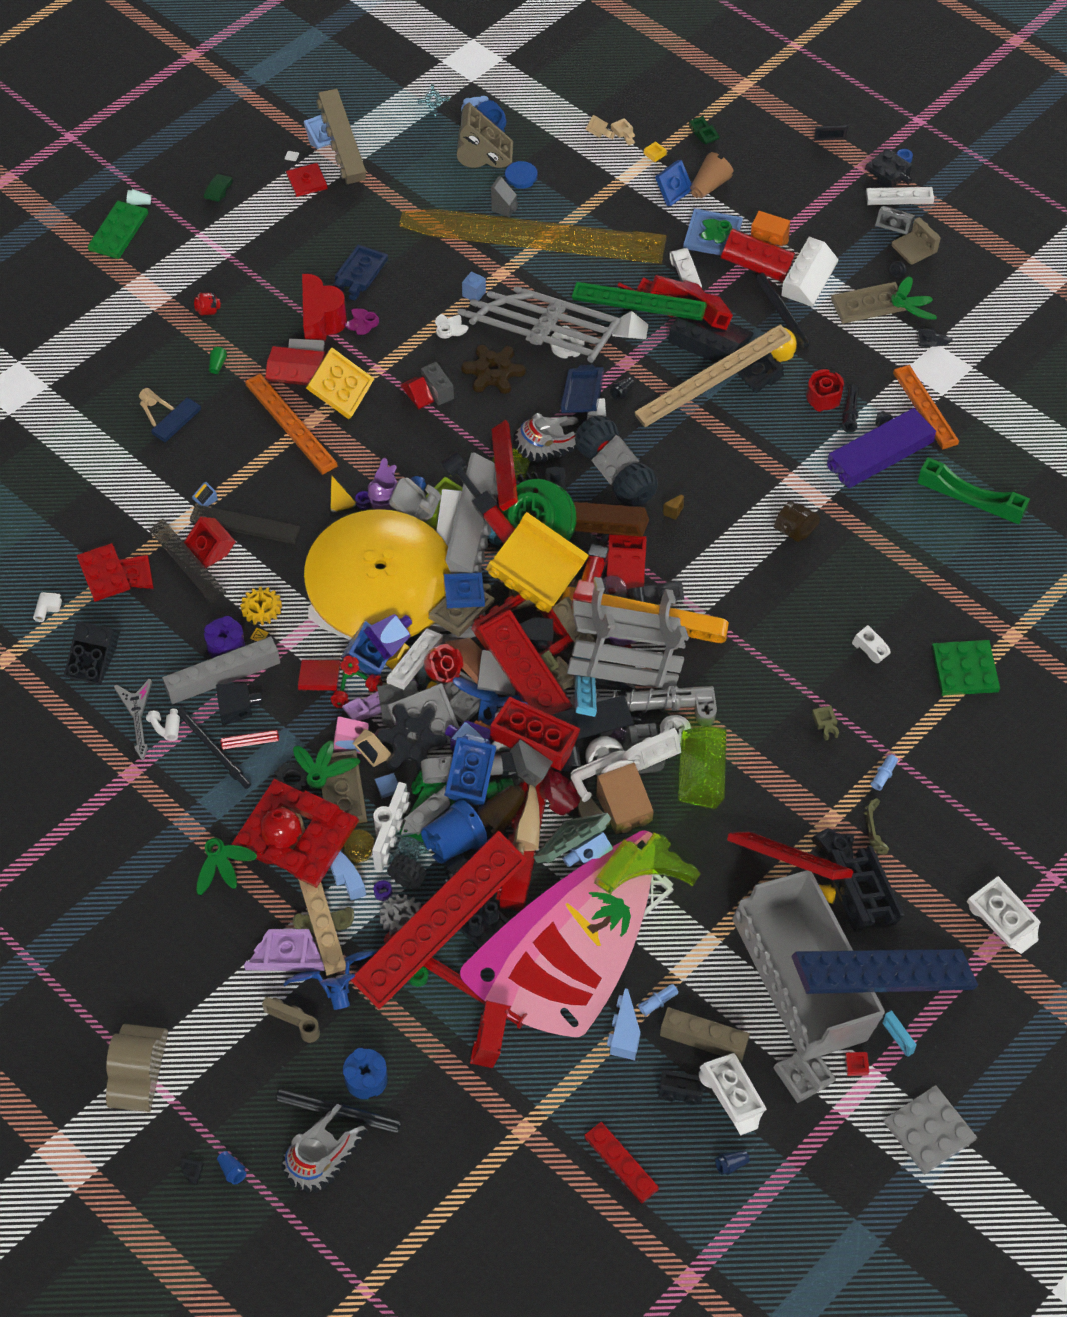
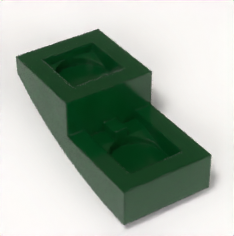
[688,116,720,144]
[204,174,233,202]

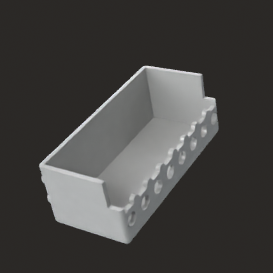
[732,870,885,1061]

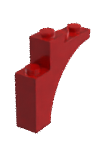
[649,275,733,330]

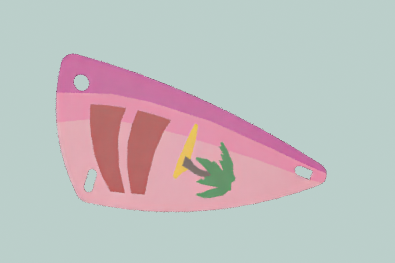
[460,831,655,1037]

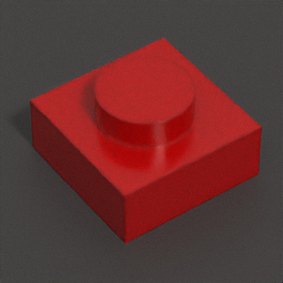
[845,1052,869,1076]

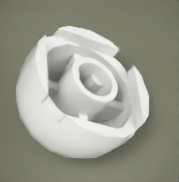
[585,736,624,775]

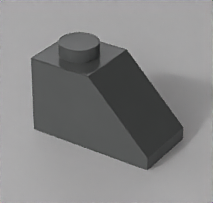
[491,176,518,217]
[511,739,553,787]

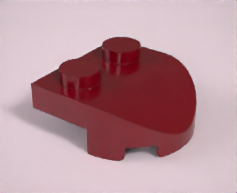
[540,768,580,816]

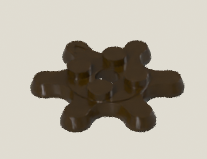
[461,345,526,394]

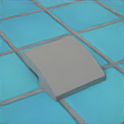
[477,650,516,696]
[773,1051,836,1103]

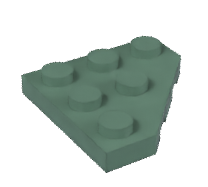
[533,812,611,863]

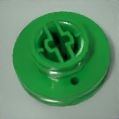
[500,479,577,541]

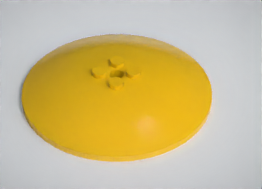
[304,509,451,637]

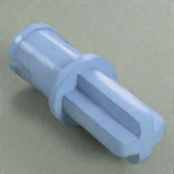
[871,754,898,791]
[638,984,678,1016]

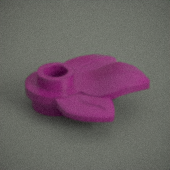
[345,309,379,335]

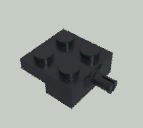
[865,149,912,188]

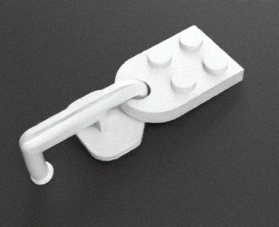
[571,728,681,802]

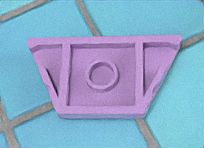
[244,929,325,971]

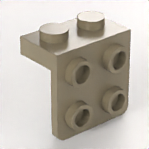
[892,217,941,264]

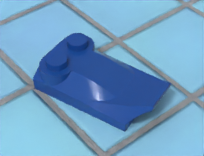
[444,734,496,805]

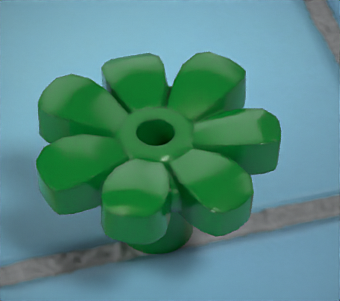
[411,770,426,794]

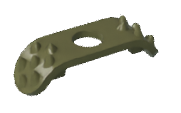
[864,798,889,855]
[293,907,354,935]

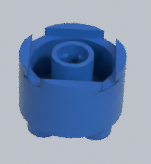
[343,1048,388,1099]

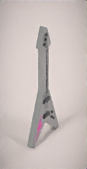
[114,679,152,761]

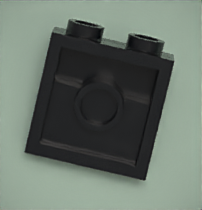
[737,353,784,393]

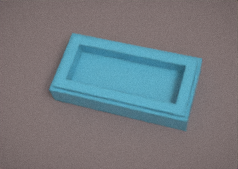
[883,1010,916,1057]

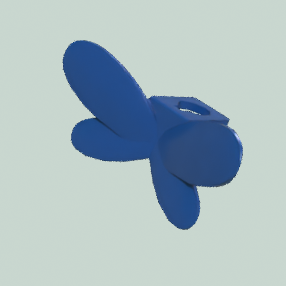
[453,677,528,726]

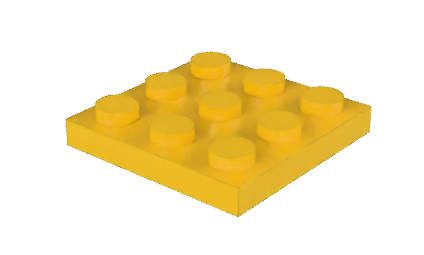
[306,348,374,419]

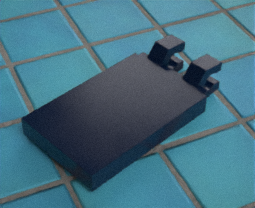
[333,245,388,301]

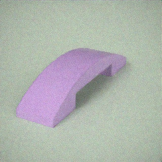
[342,678,418,721]

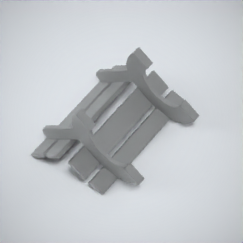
[567,577,689,689]

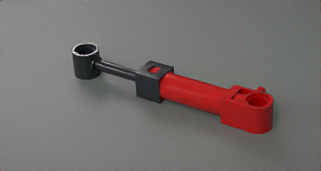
[441,452,515,544]
[571,533,615,609]

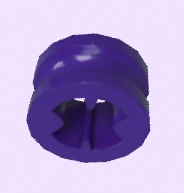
[355,491,371,510]
[373,880,392,901]

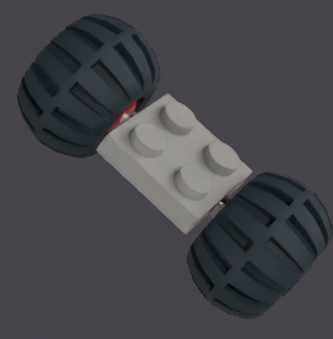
[575,415,658,507]

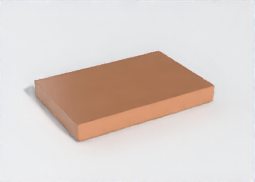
[444,638,482,684]

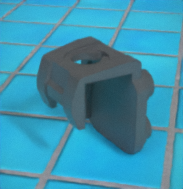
[623,723,665,774]

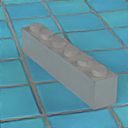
[162,636,280,704]

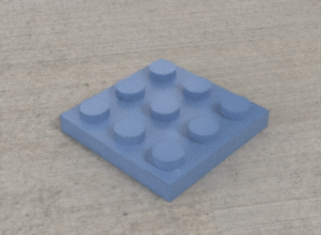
[683,208,743,256]

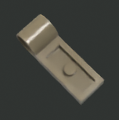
[552,597,598,643]
[262,997,320,1043]

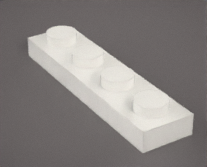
[866,187,934,205]
[387,628,443,690]

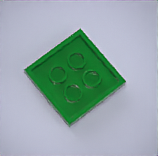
[932,640,1000,696]

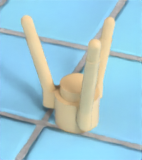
[139,388,174,427]

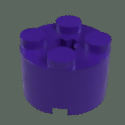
[204,616,245,658]

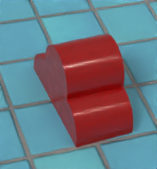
[302,274,347,342]

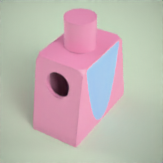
[333,717,375,754]

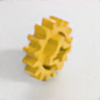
[240,587,282,625]

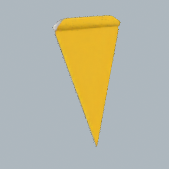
[331,476,356,512]

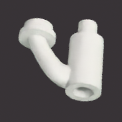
[146,709,180,741]

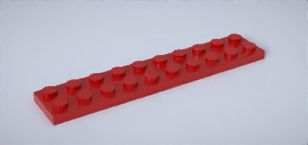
[350,831,528,1010]

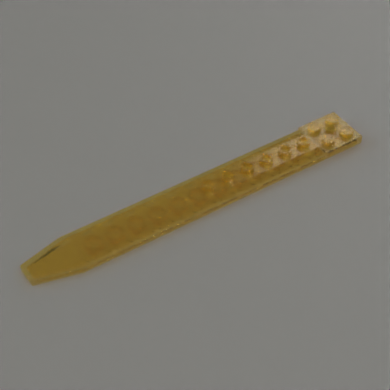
[399,209,667,264]

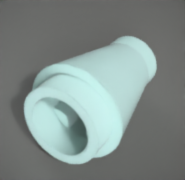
[127,189,151,205]

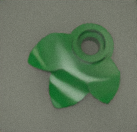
[701,219,732,244]

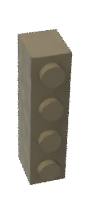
[660,1007,750,1062]

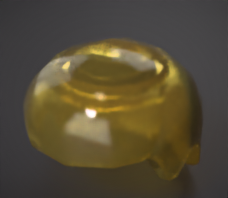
[343,829,374,863]

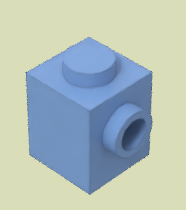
[462,272,486,301]

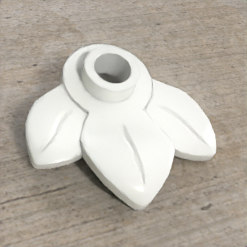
[435,314,468,339]

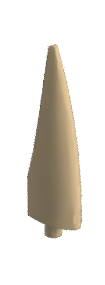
[513,785,540,855]

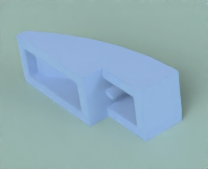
[330,851,366,901]

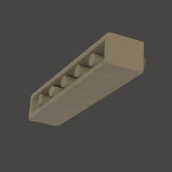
[316,89,366,184]

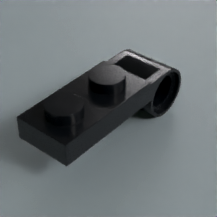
[627,581,684,604]

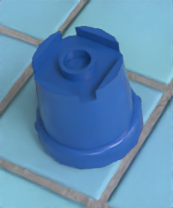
[421,799,487,864]

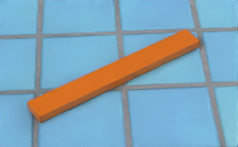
[245,374,338,475]

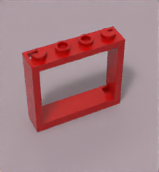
[471,594,574,657]

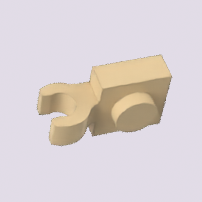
[586,115,616,139]
[611,118,635,145]

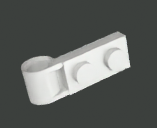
[670,248,702,288]

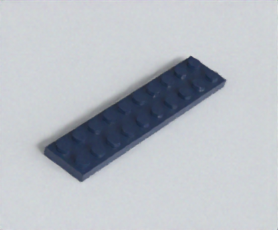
[791,949,978,994]

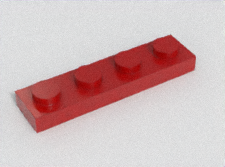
[584,1122,659,1204]

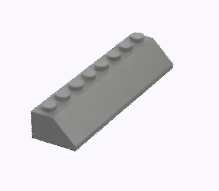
[445,453,498,574]

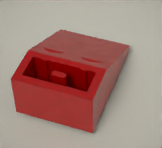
[606,534,646,594]

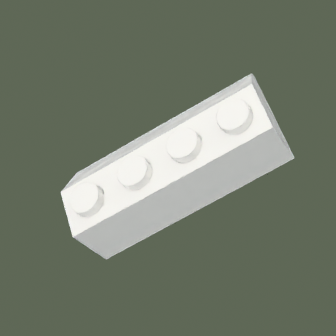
[781,237,838,307]

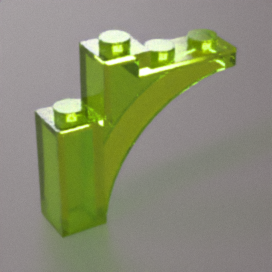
[594,832,701,895]

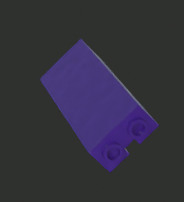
[827,408,936,488]

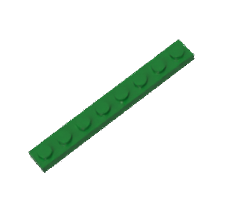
[572,282,707,321]

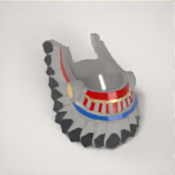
[513,413,579,463]
[281,1104,368,1193]

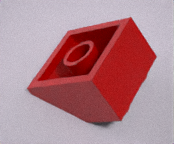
[182,517,236,569]

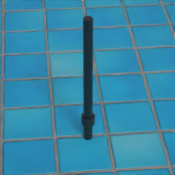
[177,707,251,789]

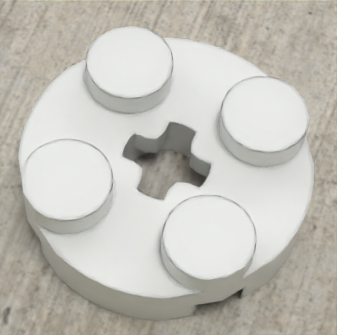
[550,326,584,358]

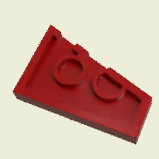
[119,555,154,589]

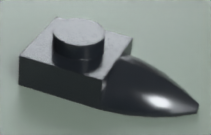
[917,329,953,347]

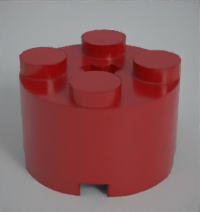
[806,369,844,412]

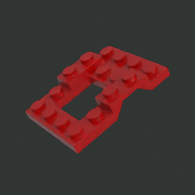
[231,779,359,888]

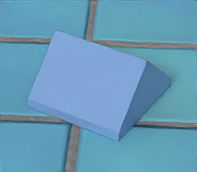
[304,115,331,149]

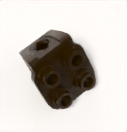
[773,501,820,543]

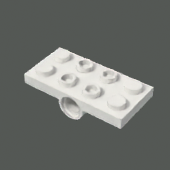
[372,782,410,871]

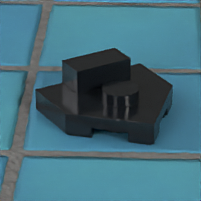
[811,828,854,859]

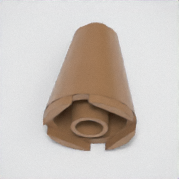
[690,152,734,198]

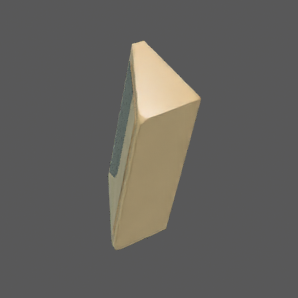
[352,729,391,767]

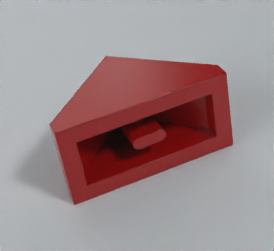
[400,377,434,409]

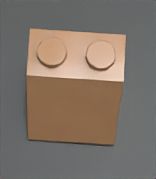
[596,763,653,834]

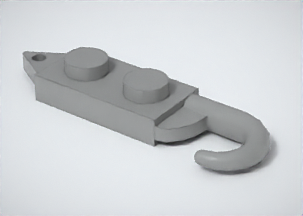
[401,786,450,836]

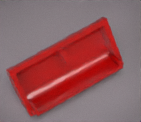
[720,228,795,282]

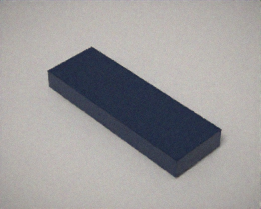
[151,397,201,442]

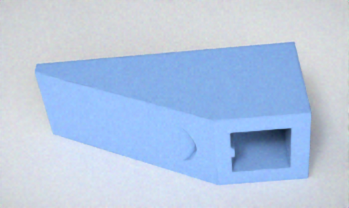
[607,988,640,1060]

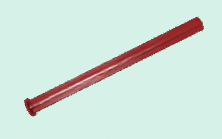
[384,933,528,1029]

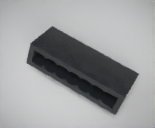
[552,695,634,740]

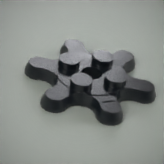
[375,704,448,771]

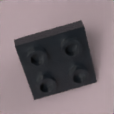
[459,900,509,950]

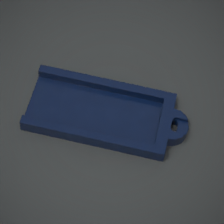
[561,364,604,413]

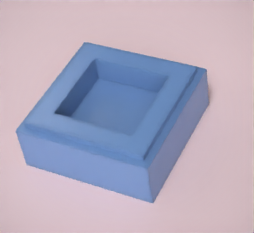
[375,773,398,799]

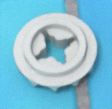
[660,715,691,743]

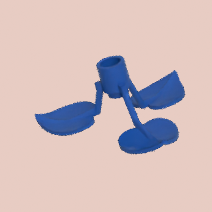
[284,951,377,1010]

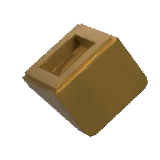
[663,495,684,520]

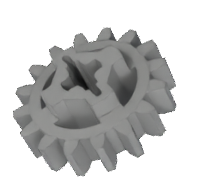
[380,895,421,935]

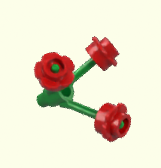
[330,656,383,708]

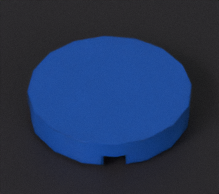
[505,161,537,189]

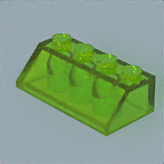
[678,725,726,809]

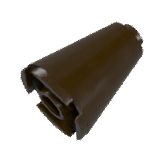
[471,785,525,836]

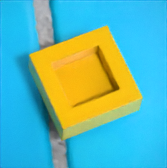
[644,141,667,162]

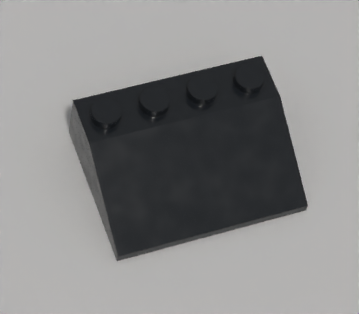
[668,317,754,363]

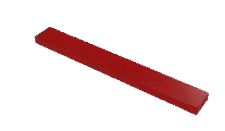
[491,420,518,511]

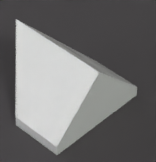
[612,311,648,339]

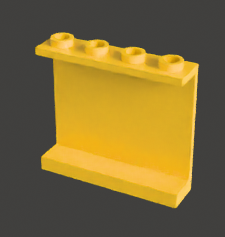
[486,512,589,613]

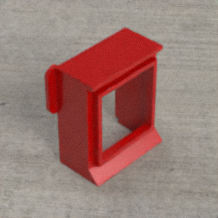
[470,1000,511,1068]

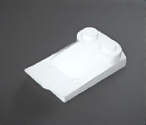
[967,876,1041,954]
[699,1053,767,1136]

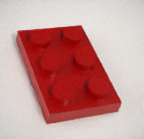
[76,543,130,602]

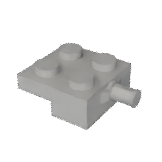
[435,671,481,724]

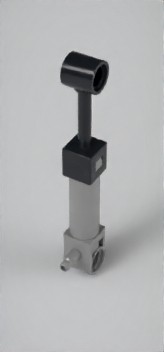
[421,746,581,784]

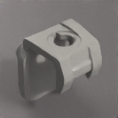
[389,478,441,522]

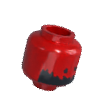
[194,293,220,315]

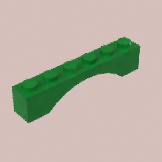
[918,457,1030,525]

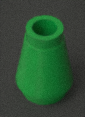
[209,347,227,374]

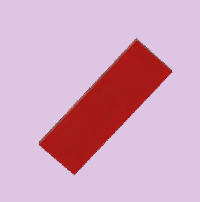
[477,610,573,715]
[727,832,853,880]

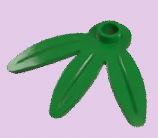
[891,277,937,320]
[293,741,360,789]
[197,838,257,895]

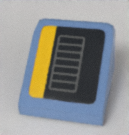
[192,482,218,509]

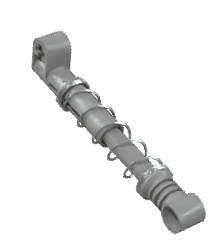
[567,686,717,727]

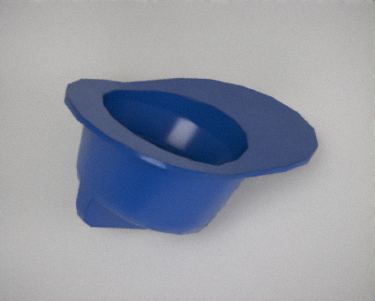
[477,100,506,132]

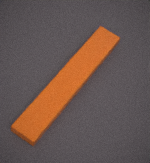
[893,364,959,450]

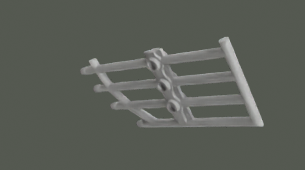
[457,286,621,363]

